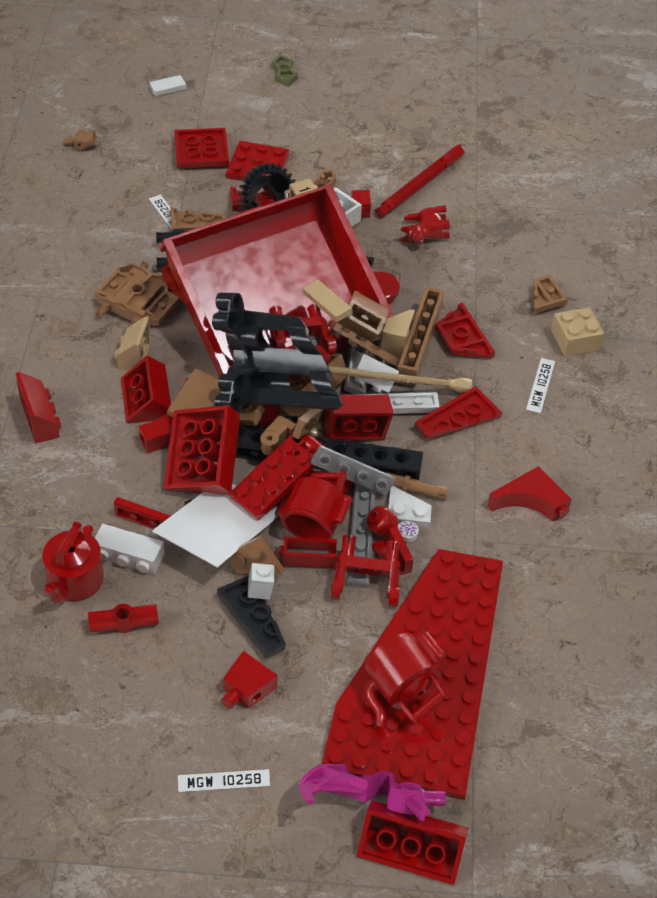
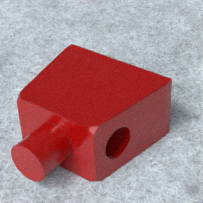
[221,651,278,709]

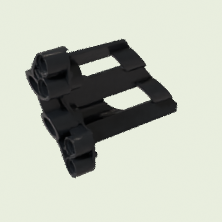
[212,292,343,413]

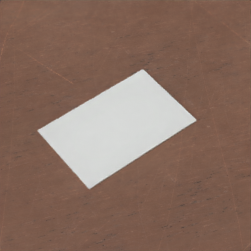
[152,484,279,568]

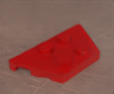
[435,302,495,358]

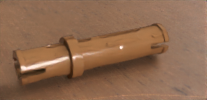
[387,472,449,500]

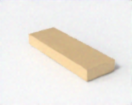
[302,280,353,322]

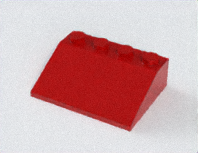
[163,405,241,494]

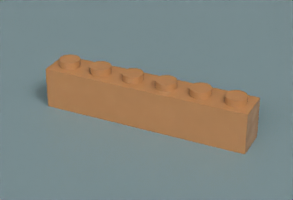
[396,287,444,387]

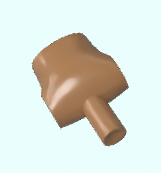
[63,130,97,150]

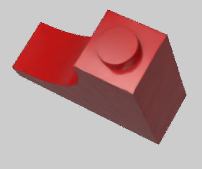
[487,466,572,521]

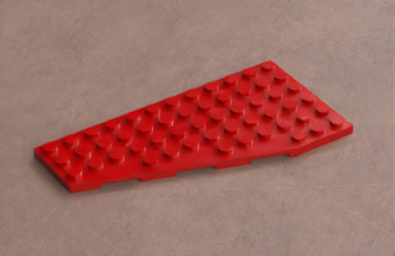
[322,549,503,800]

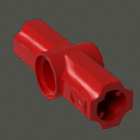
[88,603,159,633]

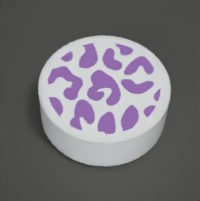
[398,521,419,542]

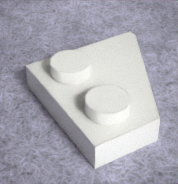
[388,486,432,527]

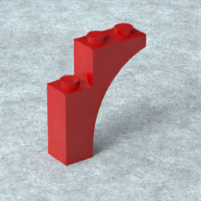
[138,378,188,454]

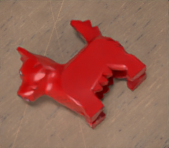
[400,205,450,245]

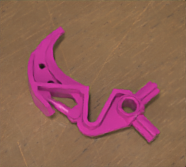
[298,764,447,820]

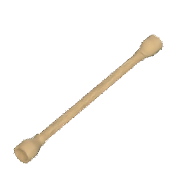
[328,366,472,393]

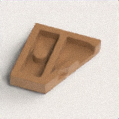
[533,275,568,314]

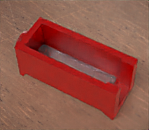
[279,537,337,570]

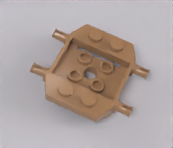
[94,261,182,327]

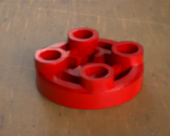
[373,272,400,304]

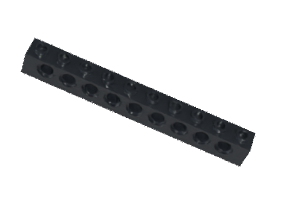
[235,426,423,480]

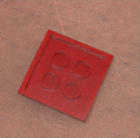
[174,128,229,169]
[226,141,290,181]

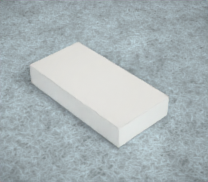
[149,75,186,96]

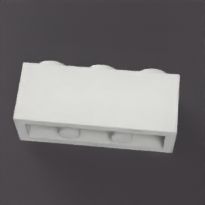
[95,523,165,575]

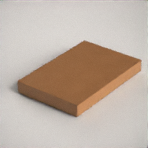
[167,368,221,417]

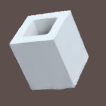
[248,563,274,600]

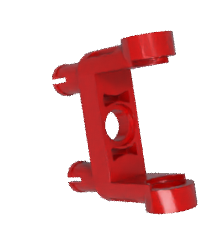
[269,304,337,355]
[331,535,401,607]

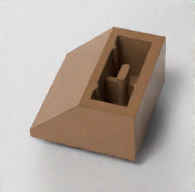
[338,291,389,343]

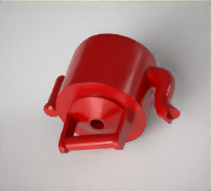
[278,471,353,539]
[42,521,104,603]
[364,632,449,728]

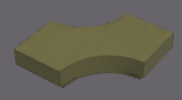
[271,55,298,87]

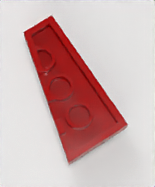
[414,386,502,440]

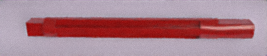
[374,144,465,217]

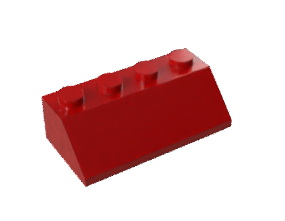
[356,800,469,885]

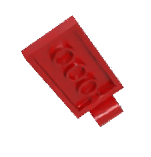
[228,434,326,521]

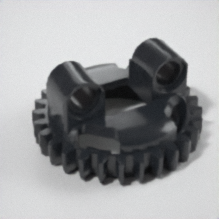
[238,163,296,213]

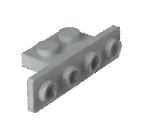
[311,445,395,495]

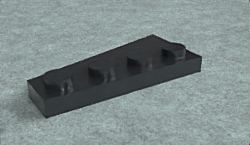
[217,575,286,658]

